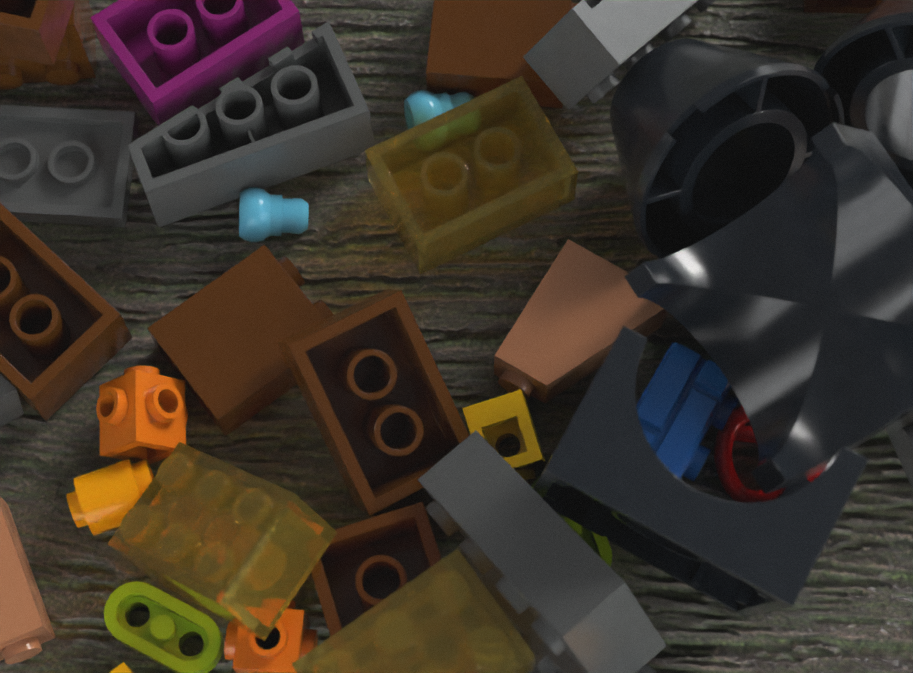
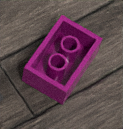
[90,0,305,126]

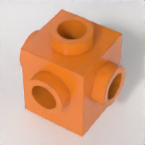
[96,366,188,464]
[224,597,318,673]

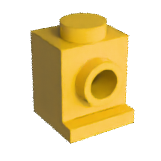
[462,390,546,484]

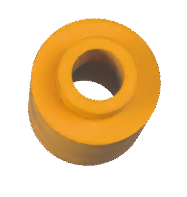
[66,458,163,536]

